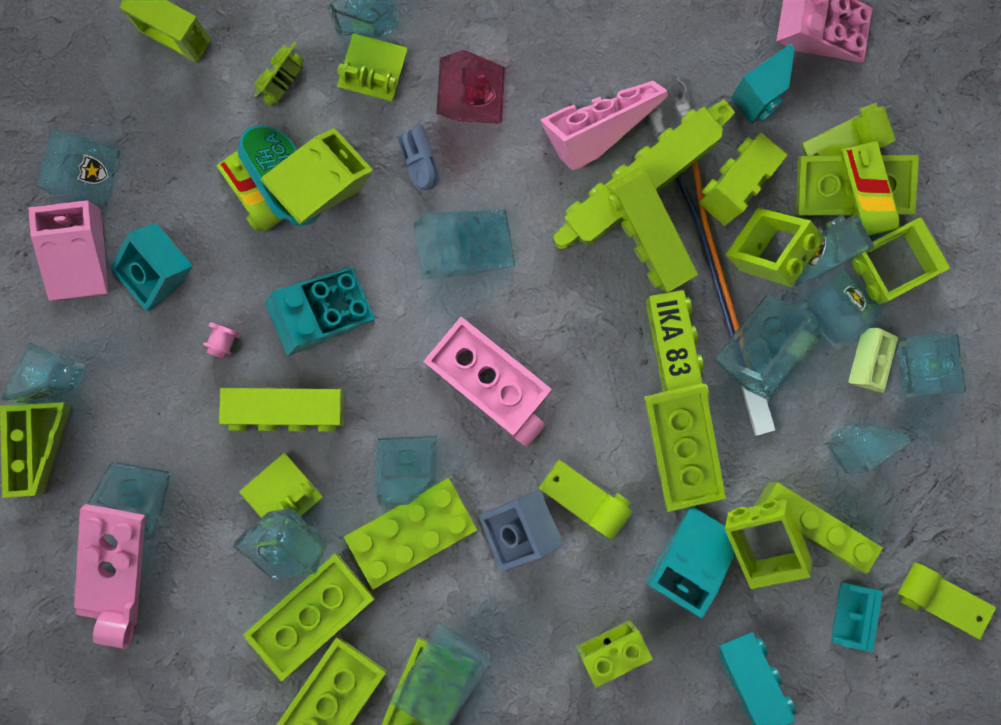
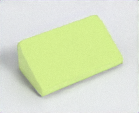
[849,328,898,393]

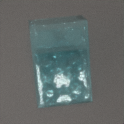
[413,210,515,279]
[390,621,491,725]

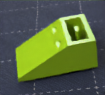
[260,127,373,224]

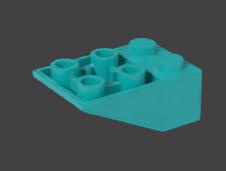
[264,267,375,356]
[644,506,735,619]

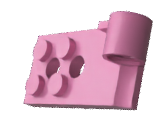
[423,317,552,448]
[74,504,146,649]

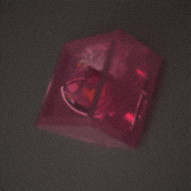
[436,50,505,124]

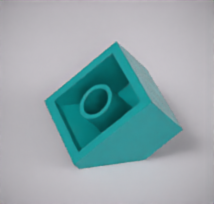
[731,43,795,124]
[110,223,193,312]

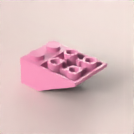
[776,0,873,63]
[28,200,109,301]

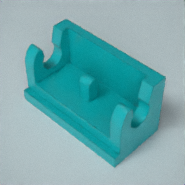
[831,582,883,652]

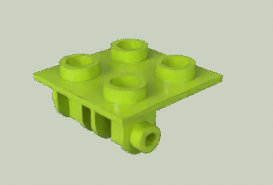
[337,33,408,102]
[253,42,304,107]
[239,452,323,533]

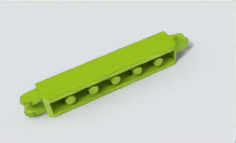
[553,100,735,250]

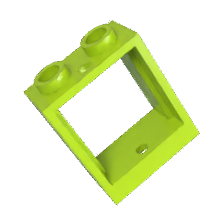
[119,0,211,63]
[725,208,825,287]
[850,217,950,306]
[725,499,812,589]
[576,620,653,688]

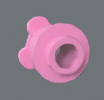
[203,322,241,359]

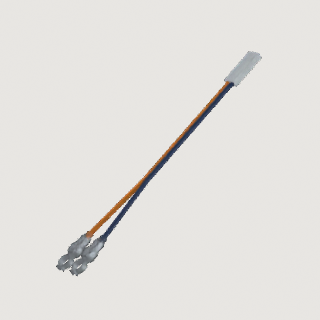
[646,77,775,436]

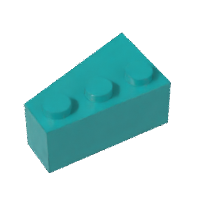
[717,632,797,725]

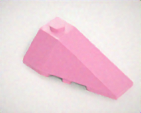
[540,81,669,171]

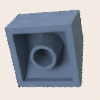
[478,490,564,571]

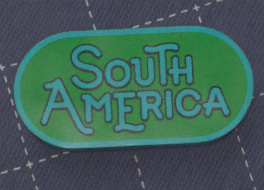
[237,125,321,226]

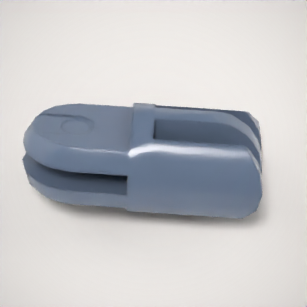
[397,125,439,190]

